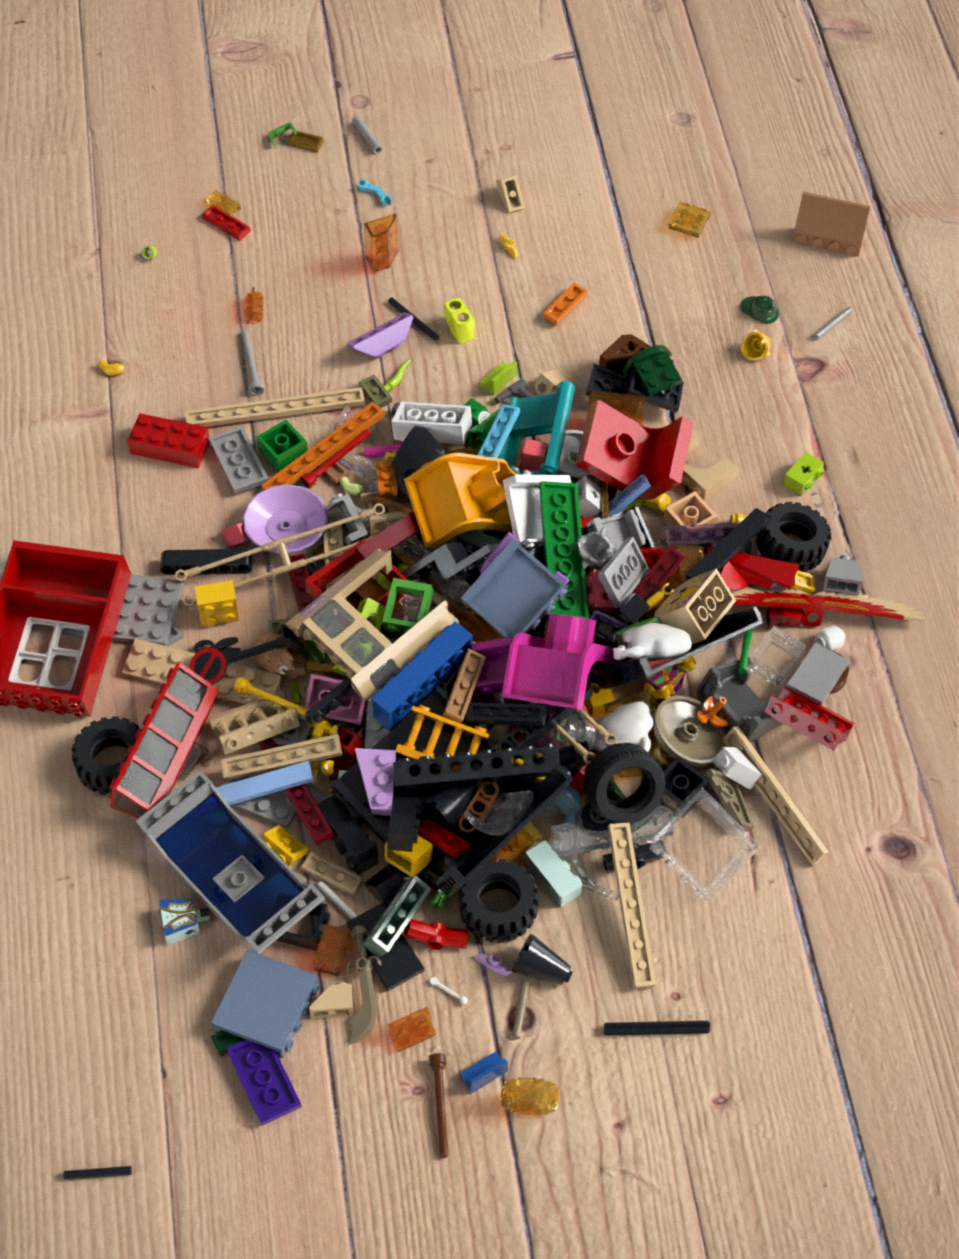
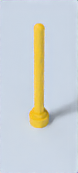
[234,677,309,717]

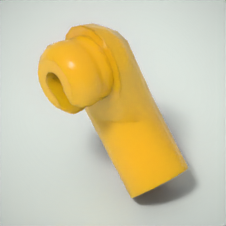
[98,360,124,376]

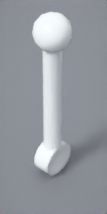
[430,977,467,1005]

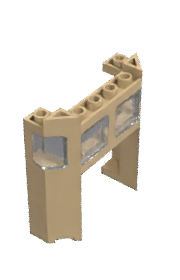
[286,548,459,704]

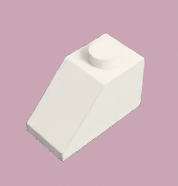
[713,747,762,789]

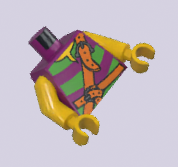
[641,656,697,703]

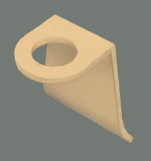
[535,366,577,395]

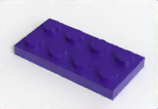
[226,1040,302,1126]

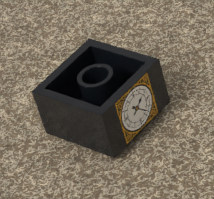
[661,758,709,818]

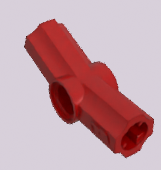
[403,919,468,950]

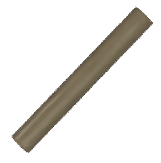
[512,977,531,1039]

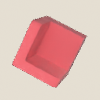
[221,522,250,548]

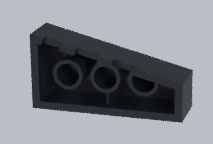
[317,794,379,875]

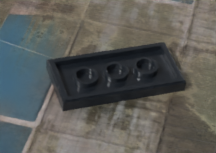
[346,903,425,991]

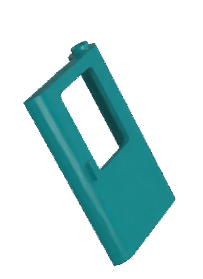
[498,381,575,475]

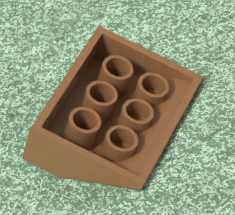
[793,191,870,256]

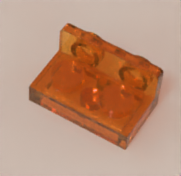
[388,1007,436,1052]

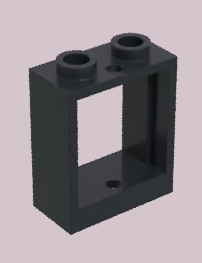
[272,893,331,950]

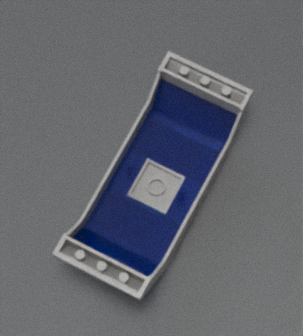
[135,770,325,954]

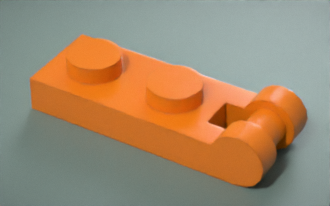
[376,460,397,496]

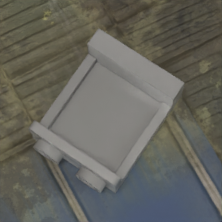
[326,493,368,546]
[586,509,645,554]

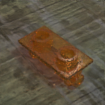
[245,287,263,324]

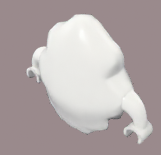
[613,623,692,662]
[577,701,653,753]

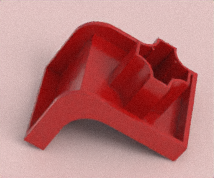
[575,400,694,500]

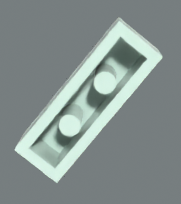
[525,840,582,907]

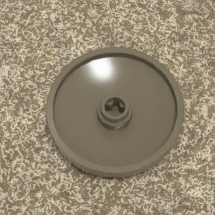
[652,695,726,767]

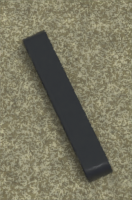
[480,679,592,769]

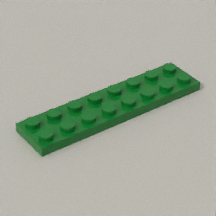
[539,481,589,619]

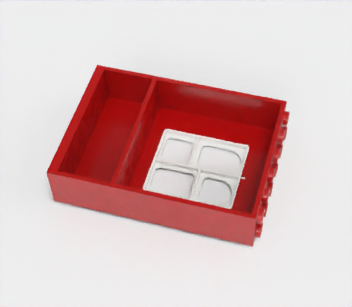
[0,540,131,717]

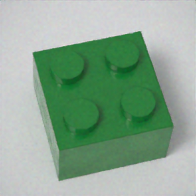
[256,420,308,472]

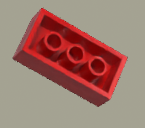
[127,413,210,468]

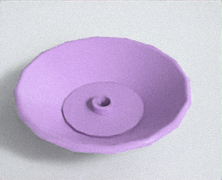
[243,484,328,554]

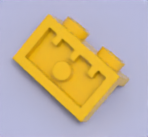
[262,824,309,868]

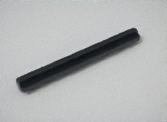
[604,1020,710,1035]

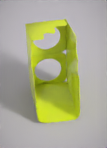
[443,297,474,344]

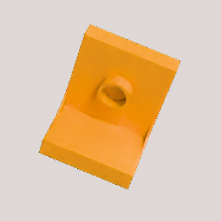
[404,453,519,549]

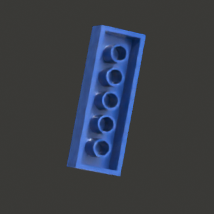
[372,621,473,731]

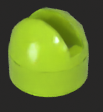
[142,245,157,259]

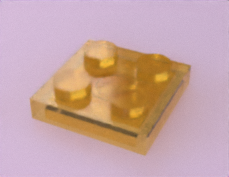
[667,201,711,238]

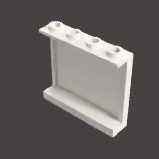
[503,475,571,549]

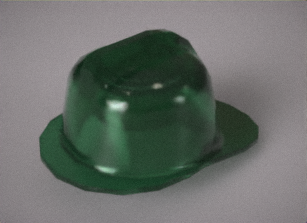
[740,295,779,324]

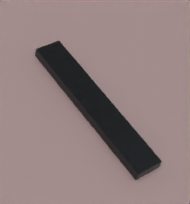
[686,508,771,580]

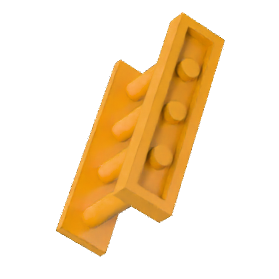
[396,705,490,773]

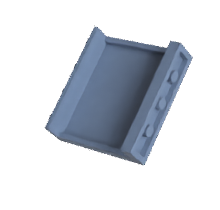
[461,538,568,640]
[211,949,320,1058]

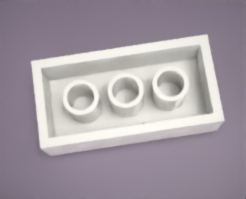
[391,402,472,445]

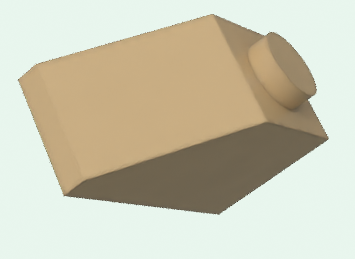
[496,175,525,212]
[309,982,354,1019]

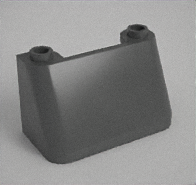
[696,660,783,743]

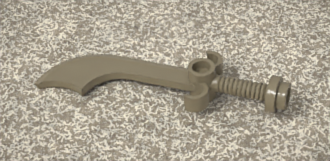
[347,926,381,1044]

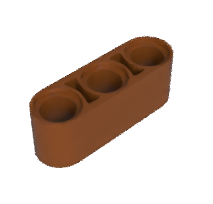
[458,782,499,836]

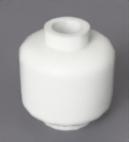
[815,625,845,651]

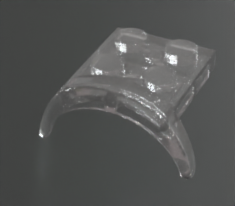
[463,791,535,836]

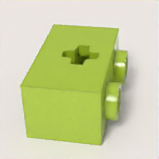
[783,452,824,496]

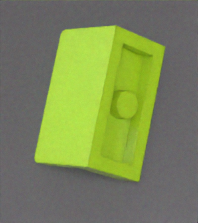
[480,360,517,395]

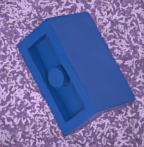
[460,1051,508,1094]

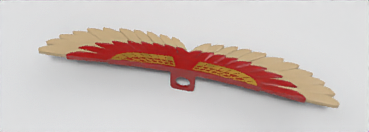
[731,585,926,627]

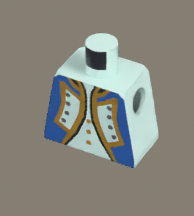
[159,899,210,945]

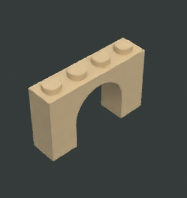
[681,429,738,501]

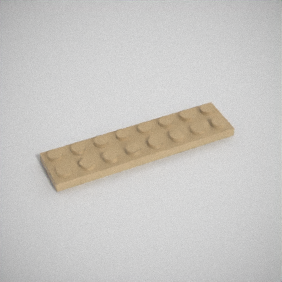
[122,638,282,706]

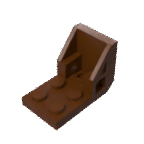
[599,334,674,376]

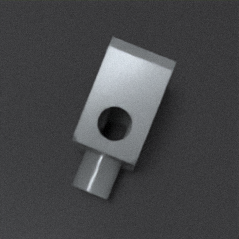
[823,555,862,596]

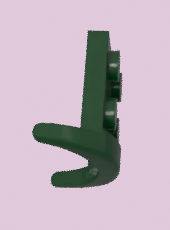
[623,345,682,396]

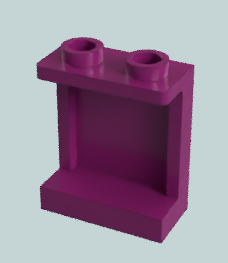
[472,638,512,696]

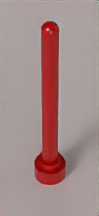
[301,429,371,489]

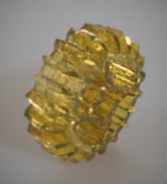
[500,1077,560,1116]

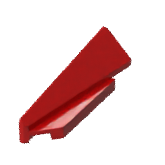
[704,546,799,590]

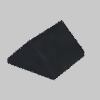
[363,863,412,909]

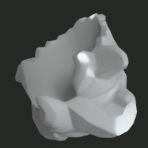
[576,527,617,570]

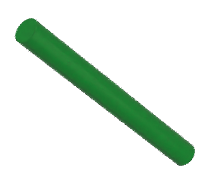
[738,628,753,674]

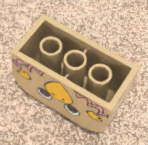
[654,569,736,644]

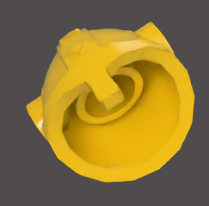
[740,329,771,361]

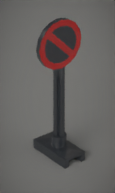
[189,623,303,685]

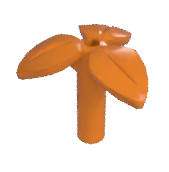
[696,696,728,727]

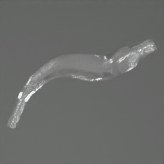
[333,406,378,492]
[554,788,619,900]

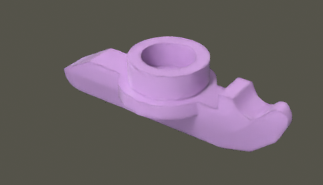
[474,954,512,976]

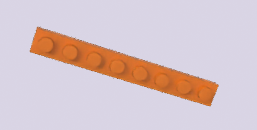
[261,402,385,491]

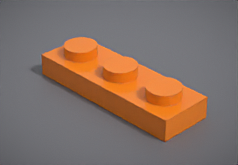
[543,283,588,326]

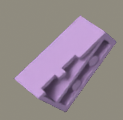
[355,748,396,816]

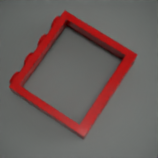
[305,539,409,629]

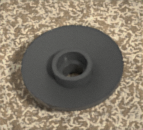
[271,718,310,746]

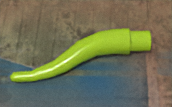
[384,359,411,392]

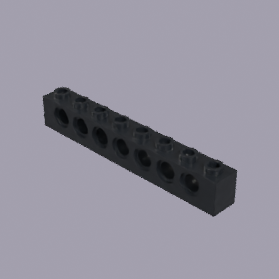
[393,744,560,791]

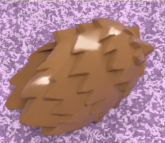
[253,632,306,679]

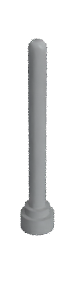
[241,330,264,396]

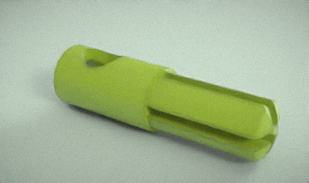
[291,681,301,706]

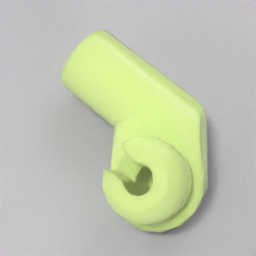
[339,477,364,496]

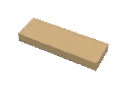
[300,851,364,897]

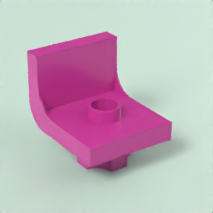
[502,614,619,710]

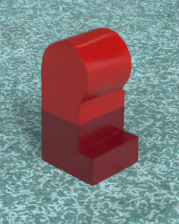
[766,607,804,630]

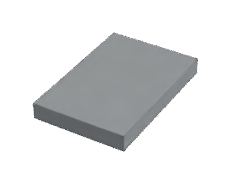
[787,643,850,705]

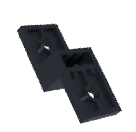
[586,364,684,413]
[401,543,498,581]

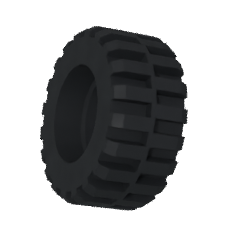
[756,502,832,572]
[72,716,151,795]
[459,859,539,943]

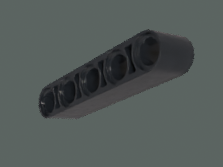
[160,549,253,575]

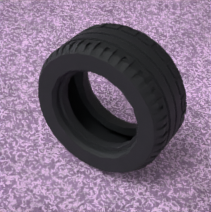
[583,743,665,824]

